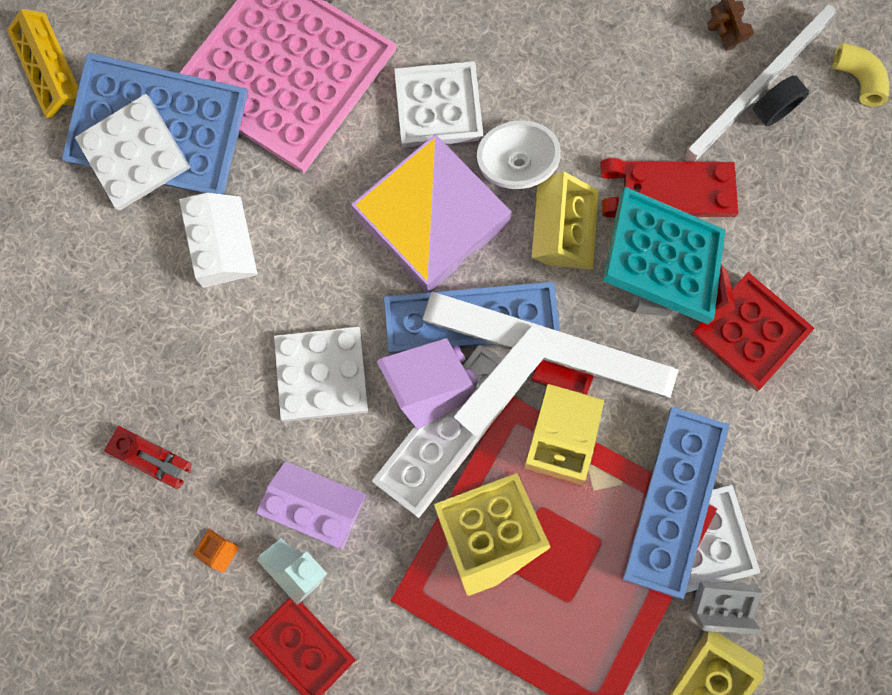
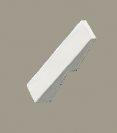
[454,325,555,437]

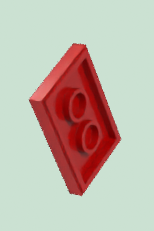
[249,597,357,695]

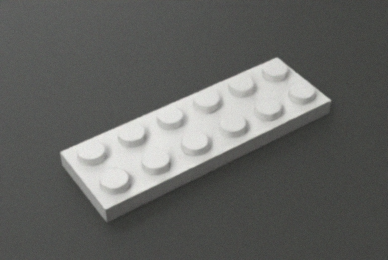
[372,345,527,518]

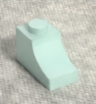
[257,538,327,605]

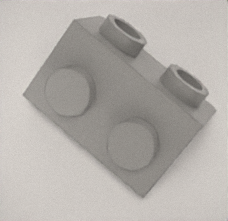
[691,581,762,635]

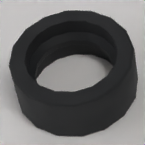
[753,75,809,126]

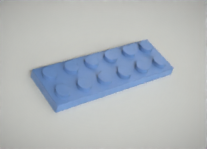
[384,282,560,354]
[622,407,730,600]

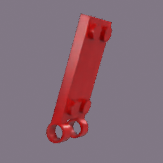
[600,158,739,218]

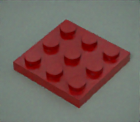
[691,272,815,392]

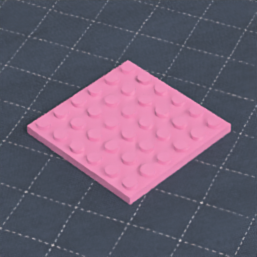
[180,0,397,174]

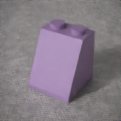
[377,338,479,430]

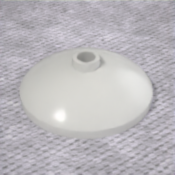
[477,120,561,189]

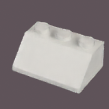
[179,193,258,288]

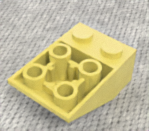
[524,384,604,485]

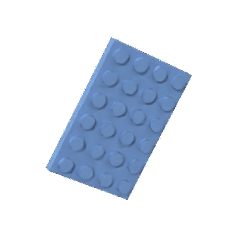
[62,53,248,195]

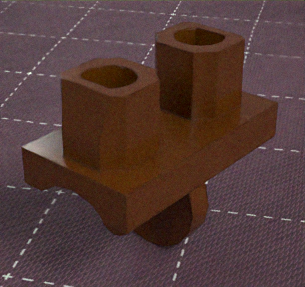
[707,0,754,51]

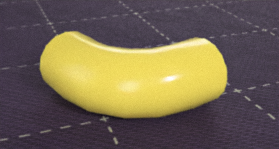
[832,42,890,107]

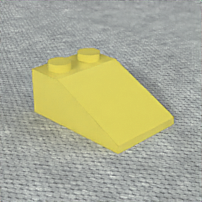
[668,631,764,695]

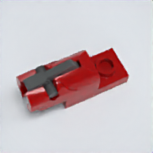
[104,425,192,489]

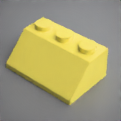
[531,172,599,269]

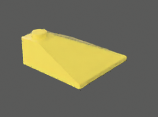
[434,473,550,596]

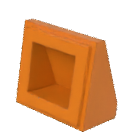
[192,529,239,573]

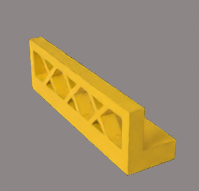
[7,9,79,118]

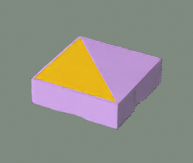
[351,134,512,293]

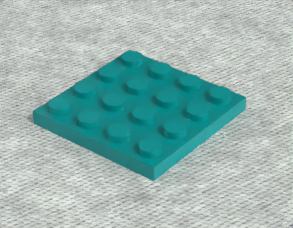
[602,187,725,324]

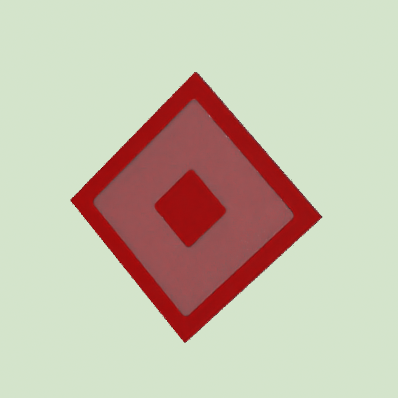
[390,396,717,695]

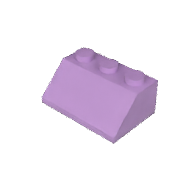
[256,461,366,550]

